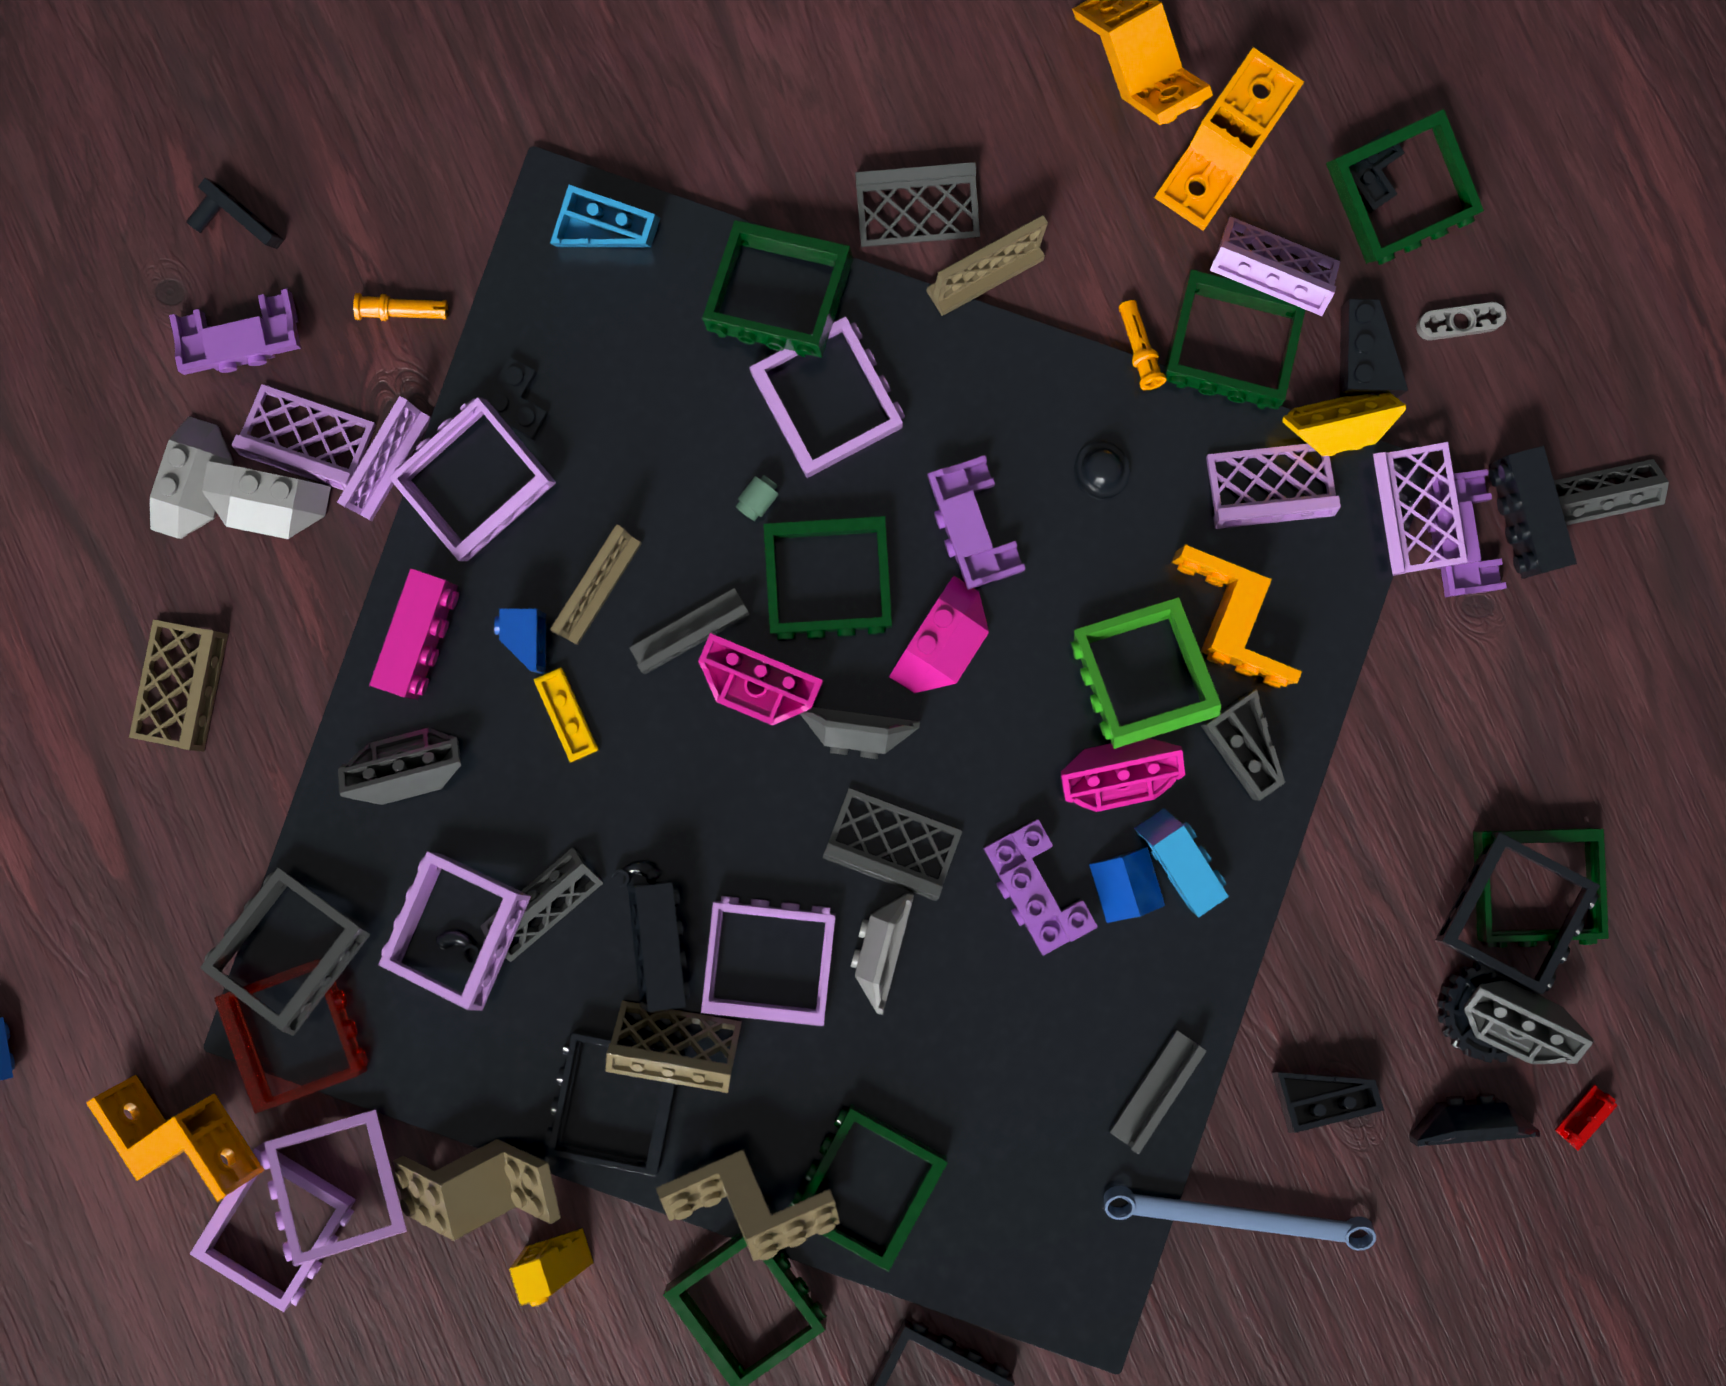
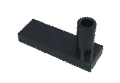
[186,178,284,249]

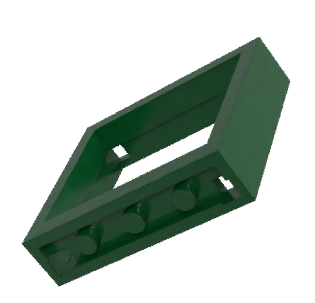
[1326,109,1484,265]
[702,220,853,358]
[1163,269,1305,409]
[764,516,892,640]
[1473,828,1609,948]
[789,1104,948,1272]
[663,1232,827,1386]

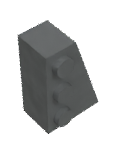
[1201,690,1285,801]

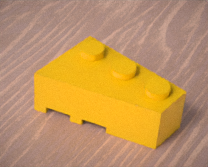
[509,1228,594,1306]

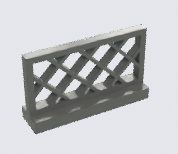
[855,162,980,247]
[823,788,962,901]

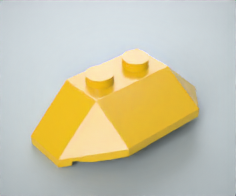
[1283,392,1406,456]

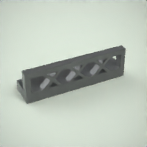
[1554,459,1669,526]
[629,588,750,674]
[480,847,603,962]
[1109,1029,1207,1154]

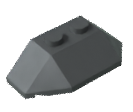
[800,707,920,759]
[338,728,461,805]
[1464,980,1594,1064]

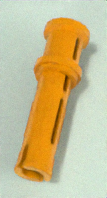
[353,293,448,321]
[1118,300,1166,390]

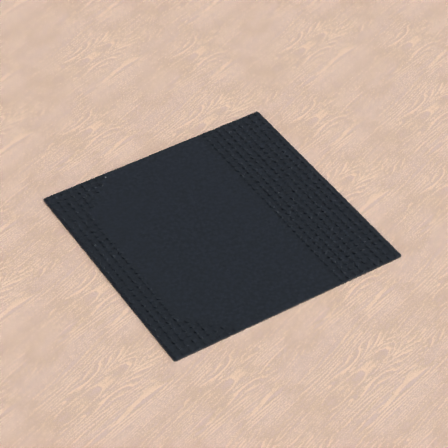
[204,146,1432,1375]

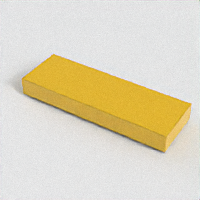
[534,667,599,763]

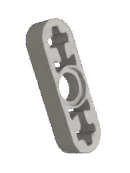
[1416,302,1506,340]

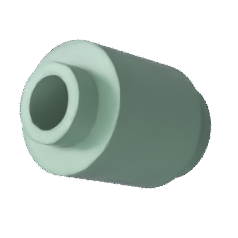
[735,475,779,522]

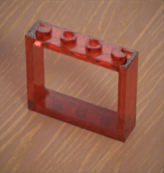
[214,958,368,1114]

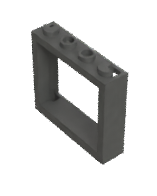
[200,868,371,1036]

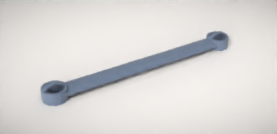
[1104,1186,1376,1251]

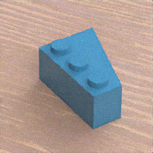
[550,185,660,247]
[1134,808,1229,918]

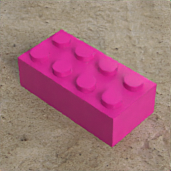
[369,568,459,700]

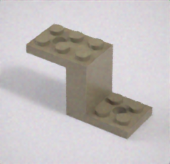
[393,1139,561,1241]
[656,1150,839,1261]

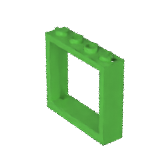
[1071,597,1221,749]

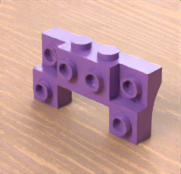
[169,289,301,375]
[927,455,1025,590]
[1425,469,1507,598]
[983,819,1098,956]

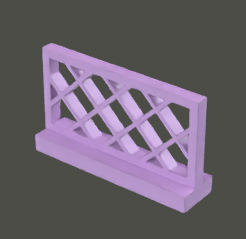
[1210,216,1340,316]
[232,384,376,491]
[337,396,431,521]
[1373,442,1468,576]
[1206,444,1341,529]

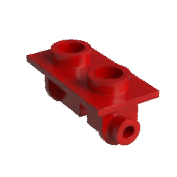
[1555,1085,1618,1151]

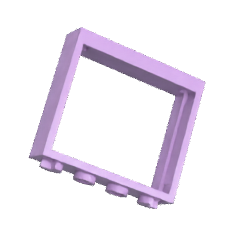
[749,317,905,478]
[388,397,556,561]
[378,851,531,1010]
[701,896,836,1026]
[260,1110,407,1266]
[190,1143,356,1312]

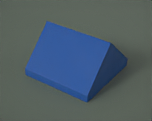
[1089,847,1165,923]

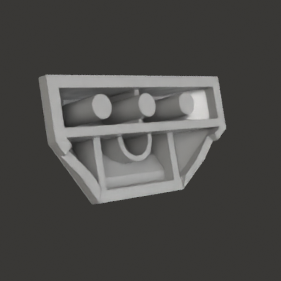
[150,416,234,539]
[202,461,331,539]
[851,892,914,1015]

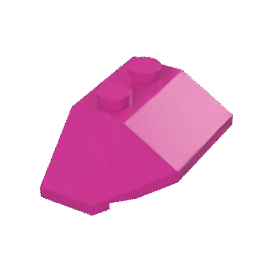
[889,576,989,693]
[698,633,823,725]
[1061,738,1185,812]

